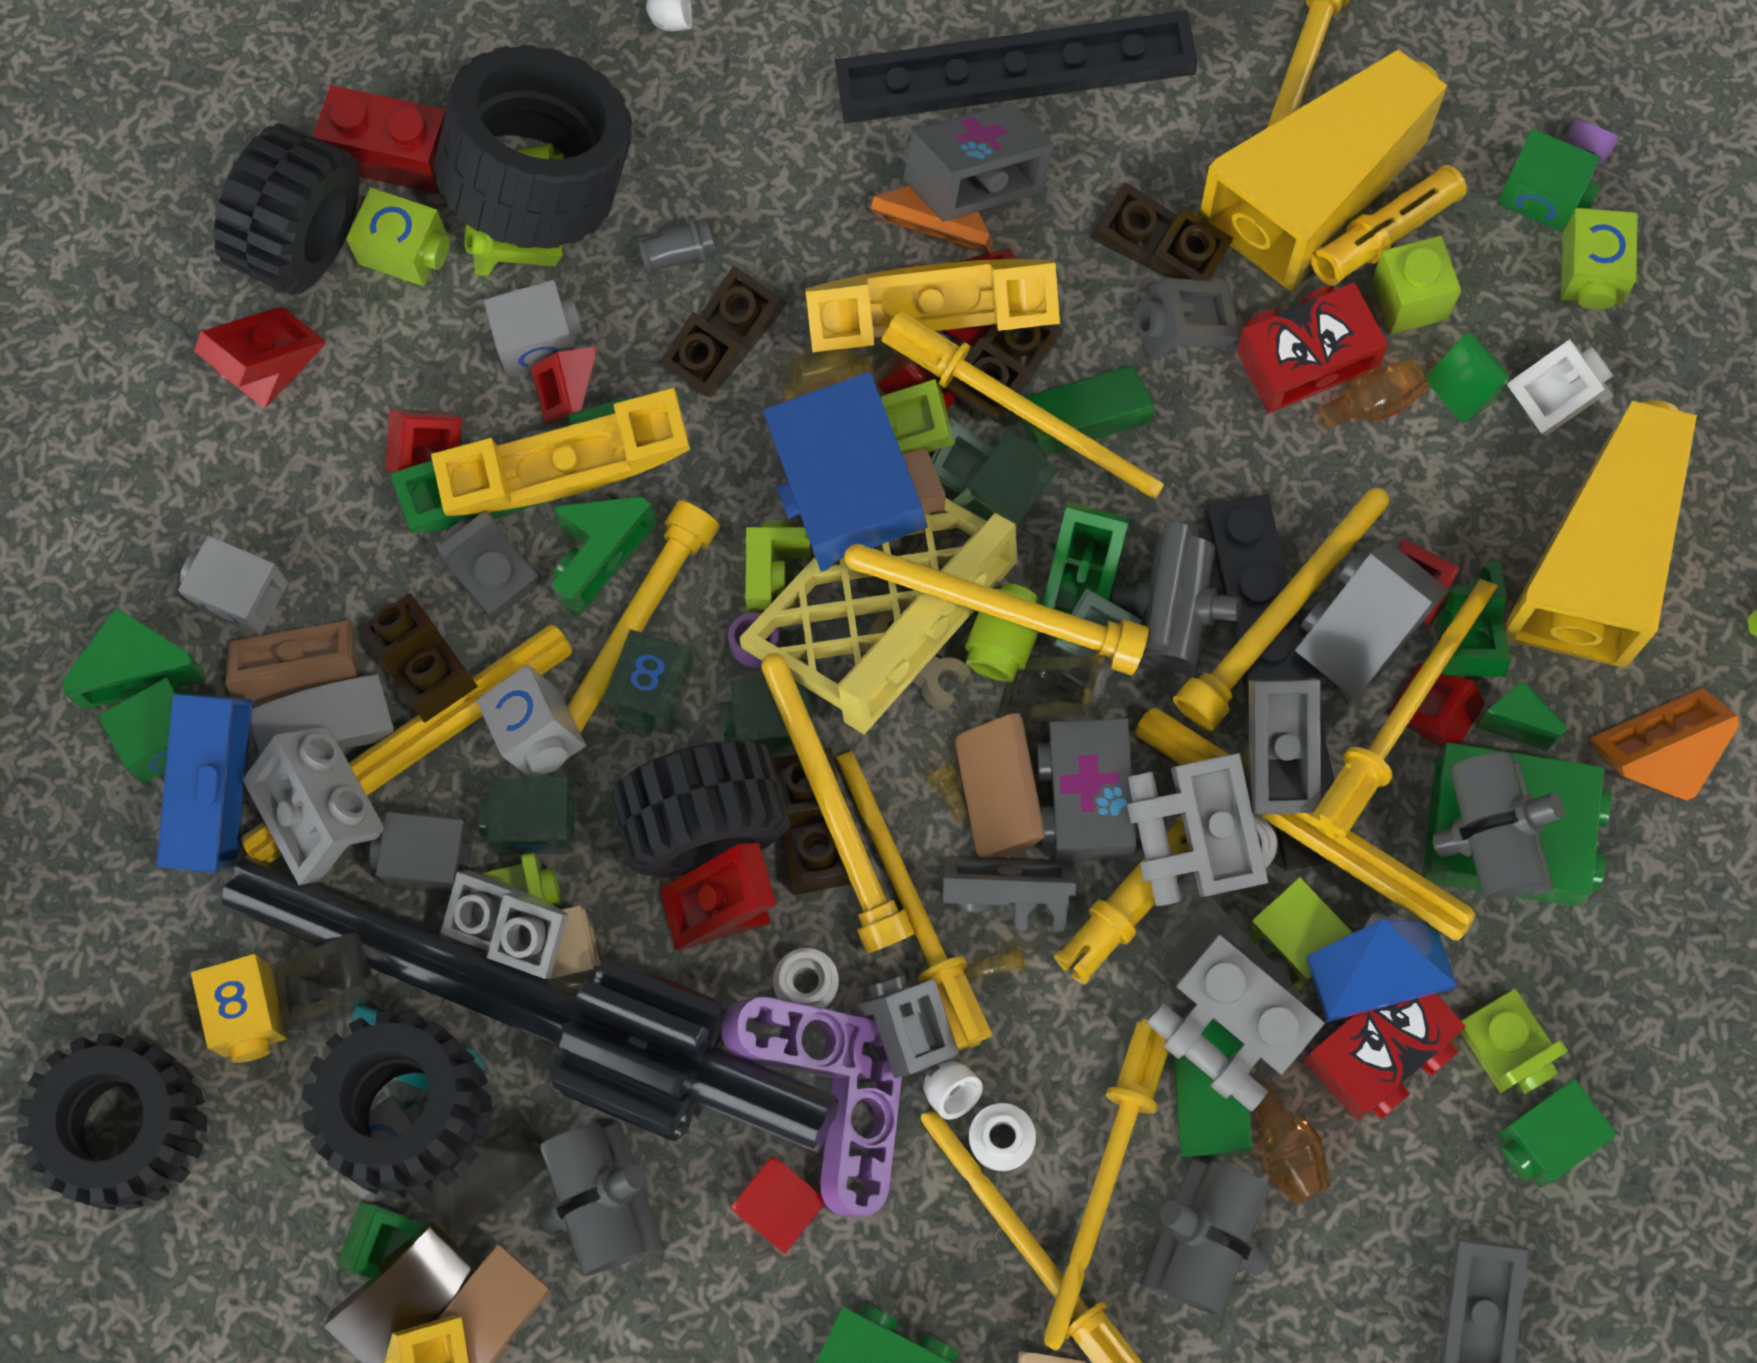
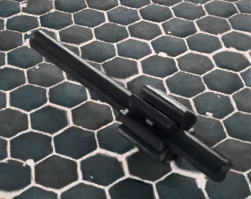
[222,856,839,1153]

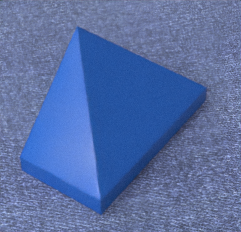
[1306,918,1457,1022]

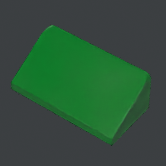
[1021,365,1155,458]
[1173,1019,1252,1158]

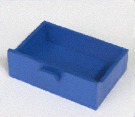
[763,371,928,572]
[156,694,253,873]

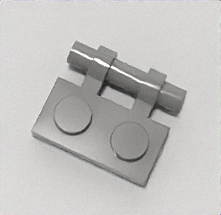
[1127,753,1268,907]
[1146,935,1325,1111]

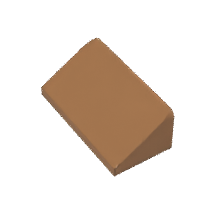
[226,620,360,709]
[955,713,1045,859]

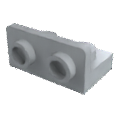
[243,727,384,886]

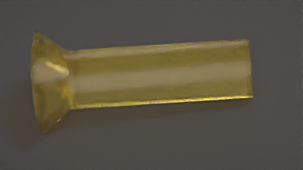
[966,944,1027,981]

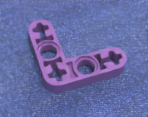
[721,997,902,1217]

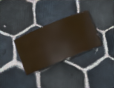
[1090,182,1234,281]
[659,265,787,397]
[946,324,1064,423]
[359,593,478,723]
[772,748,851,895]
[324,1221,479,1363]

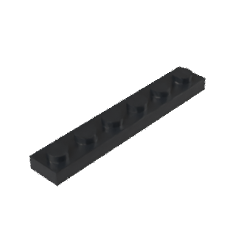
[835,10,1198,124]
[1205,494,1335,871]

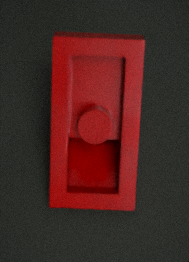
[194,306,326,408]
[659,843,776,950]

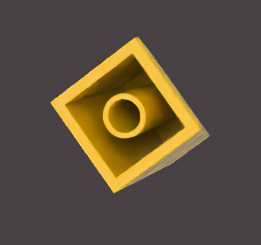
[1199,49,1448,293]
[1504,400,1697,668]

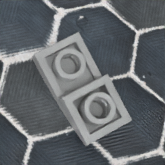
[250,674,394,758]
[440,870,568,979]

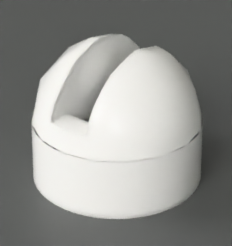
[646,0,692,32]
[923,1060,983,1120]

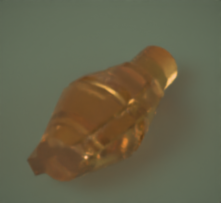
[1317,359,1430,430]
[1255,1084,1332,1206]

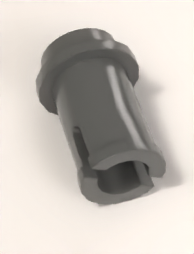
[637,215,718,274]

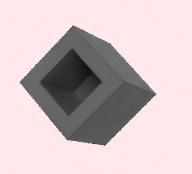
[370,812,474,895]

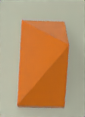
[870,185,994,254]
[1590,688,1740,801]

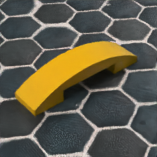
[805,259,1060,352]
[431,388,690,516]

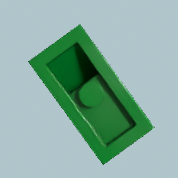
[551,496,657,618]

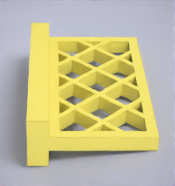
[740,498,1018,735]

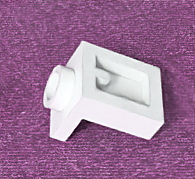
[1507,339,1613,436]

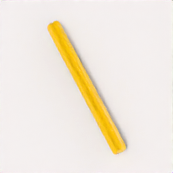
[241,624,572,864]
[1135,708,1476,941]

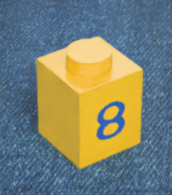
[191,954,287,1063]

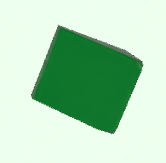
[1426,332,1509,423]
[1476,681,1567,751]
[336,1202,427,1278]

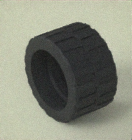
[434,45,632,249]

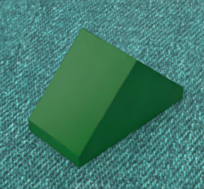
[1042,502,1130,615]
[62,608,206,709]

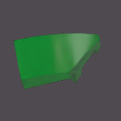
[1436,561,1511,677]

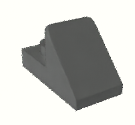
[1239,678,1321,814]

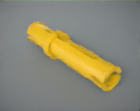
[1311,165,1467,286]
[1054,815,1189,985]

